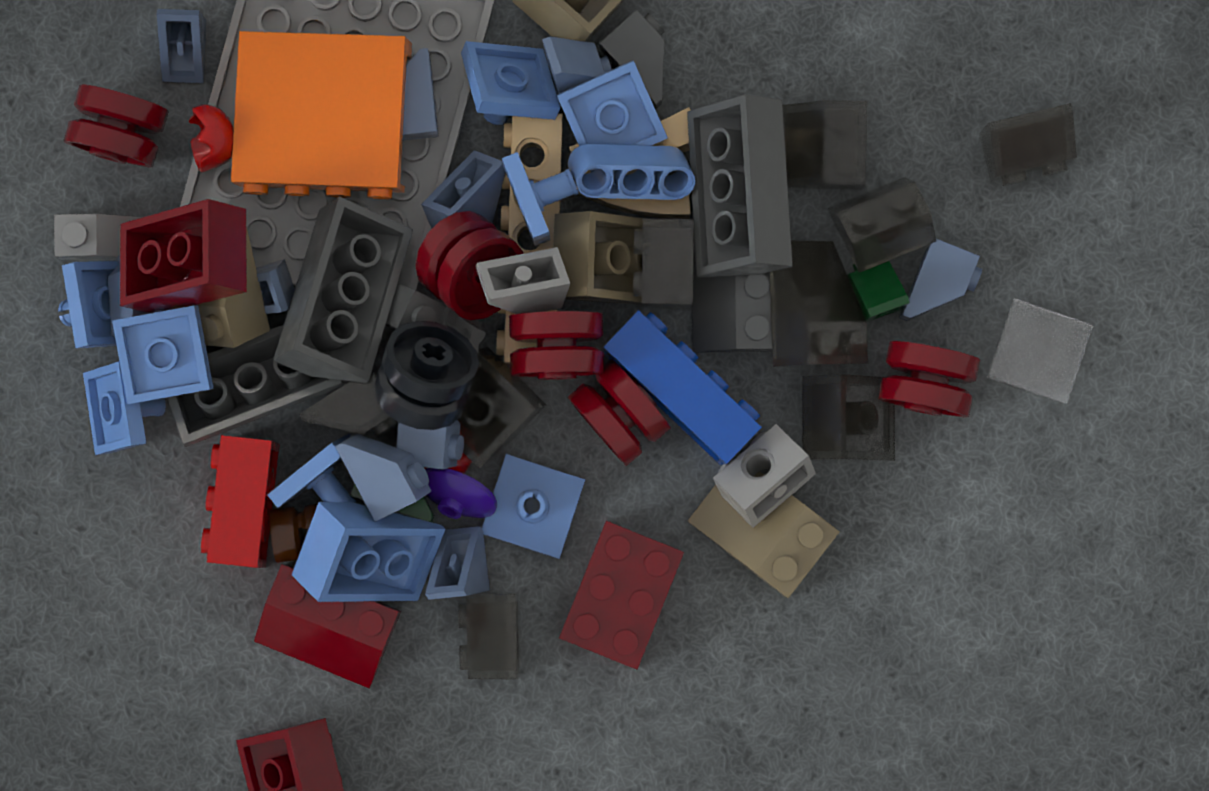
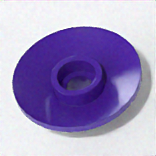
[425,468,498,519]

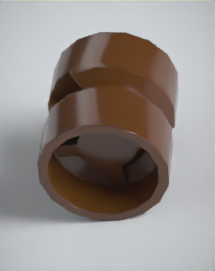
[269,504,318,563]

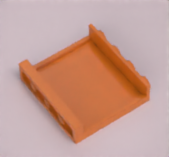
[231,31,412,199]

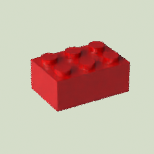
[201,435,280,568]

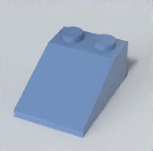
[292,502,446,602]

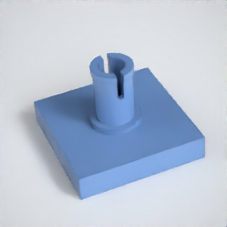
[461,41,560,125]
[557,60,668,172]
[502,152,579,246]
[58,261,119,348]
[112,305,214,405]
[83,361,166,455]
[267,433,356,508]
[482,454,585,559]

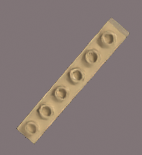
[496,114,563,365]

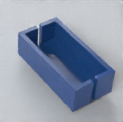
[603,310,762,466]

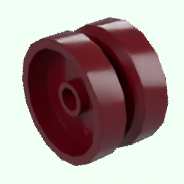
[64,84,169,168]
[415,211,524,321]
[509,311,604,380]
[878,341,980,418]
[567,359,671,466]

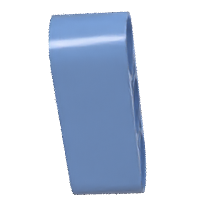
[568,144,695,200]

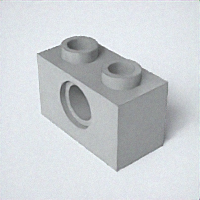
[713,424,816,528]

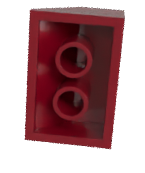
[254,564,402,689]
[236,718,344,791]

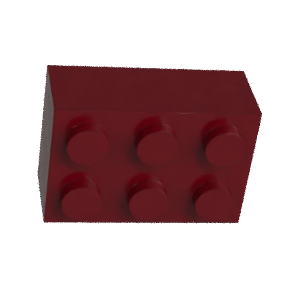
[120,199,247,313]
[559,521,684,670]

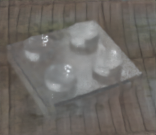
[986,298,1093,405]

